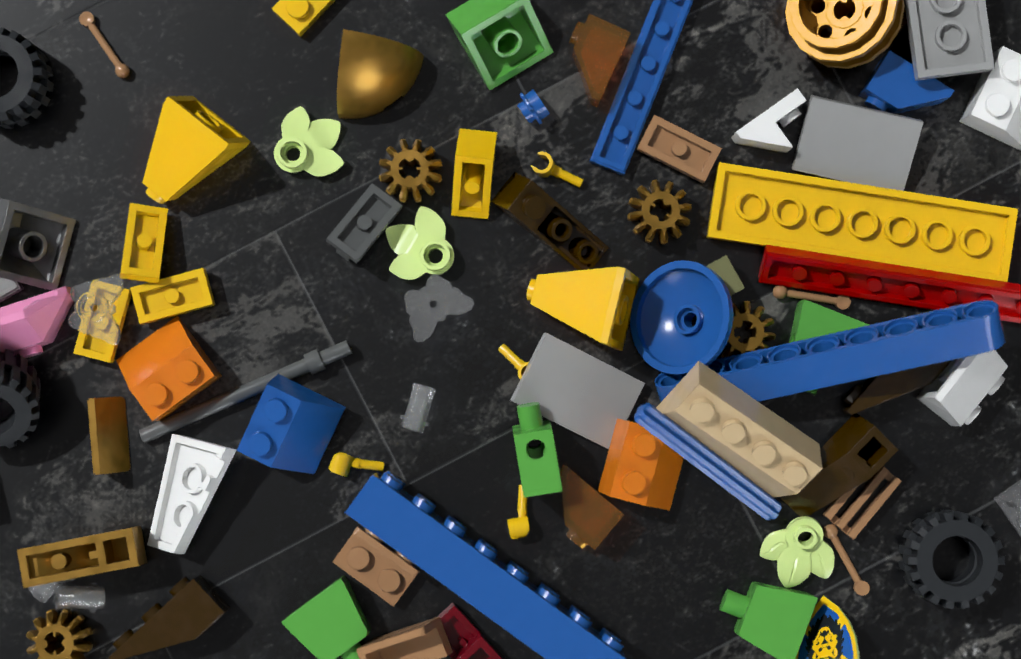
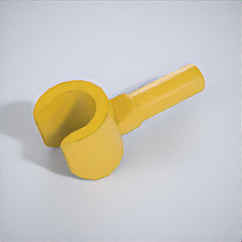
[531,151,583,187]
[498,344,529,379]
[329,452,384,477]
[507,485,530,539]

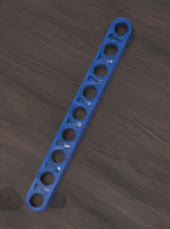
[654,300,1005,402]

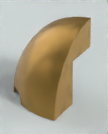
[337,29,424,119]

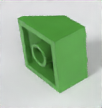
[446,0,553,90]

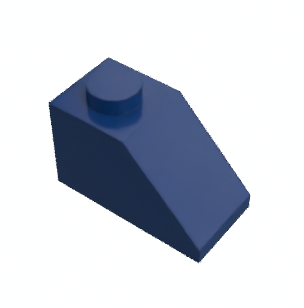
[858,51,954,114]

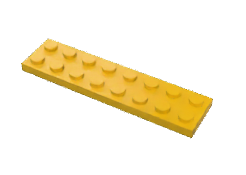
[706,162,1018,282]

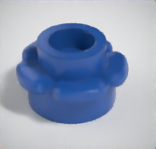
[517,89,550,124]

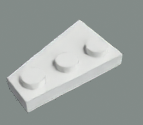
[147,434,237,554]

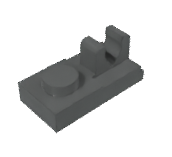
[326,183,402,264]

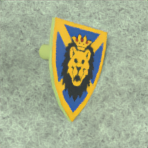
[796,596,860,659]

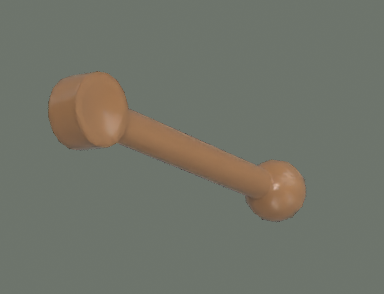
[79,11,130,78]
[773,285,851,310]
[823,524,870,596]

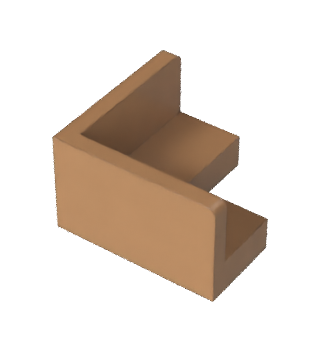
[356,616,453,659]

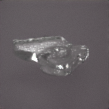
[68,274,125,345]
[404,274,474,342]

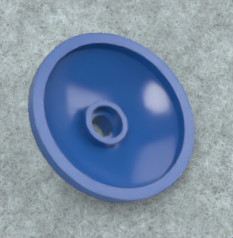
[630,260,733,375]

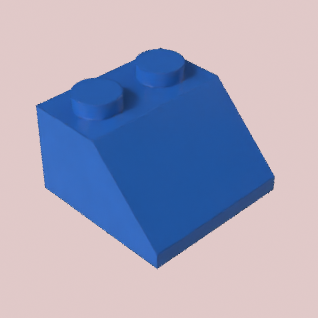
[237,374,346,474]

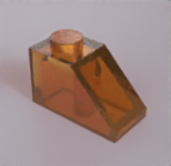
[569,14,631,107]
[560,464,624,550]

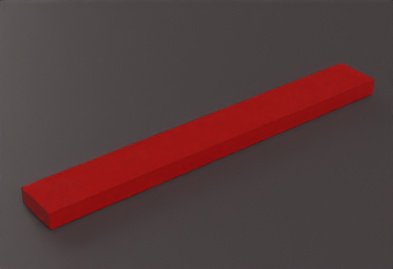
[758,244,1021,323]

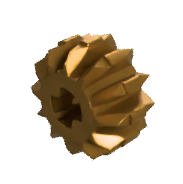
[379,139,442,203]
[627,180,692,244]
[721,301,776,358]
[26,608,93,659]

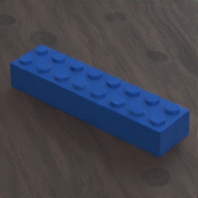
[345,471,627,659]

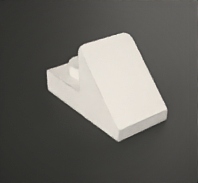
[731,88,807,153]

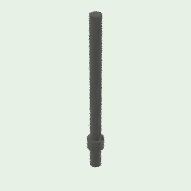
[139,340,353,443]

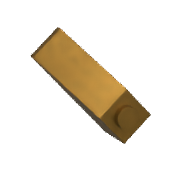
[17,526,148,588]

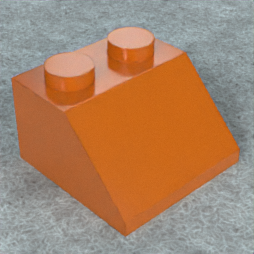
[116,316,222,421]
[598,418,684,511]

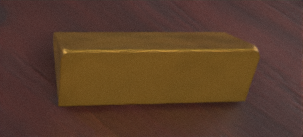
[87,396,131,475]

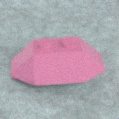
[0,286,77,358]

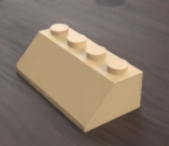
[656,361,822,497]

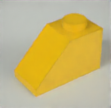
[451,128,497,219]

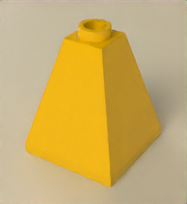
[142,96,251,204]
[527,267,640,351]

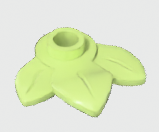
[274,106,344,177]
[385,206,454,280]
[759,516,835,588]

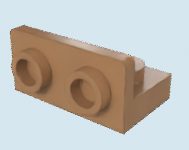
[333,524,421,607]

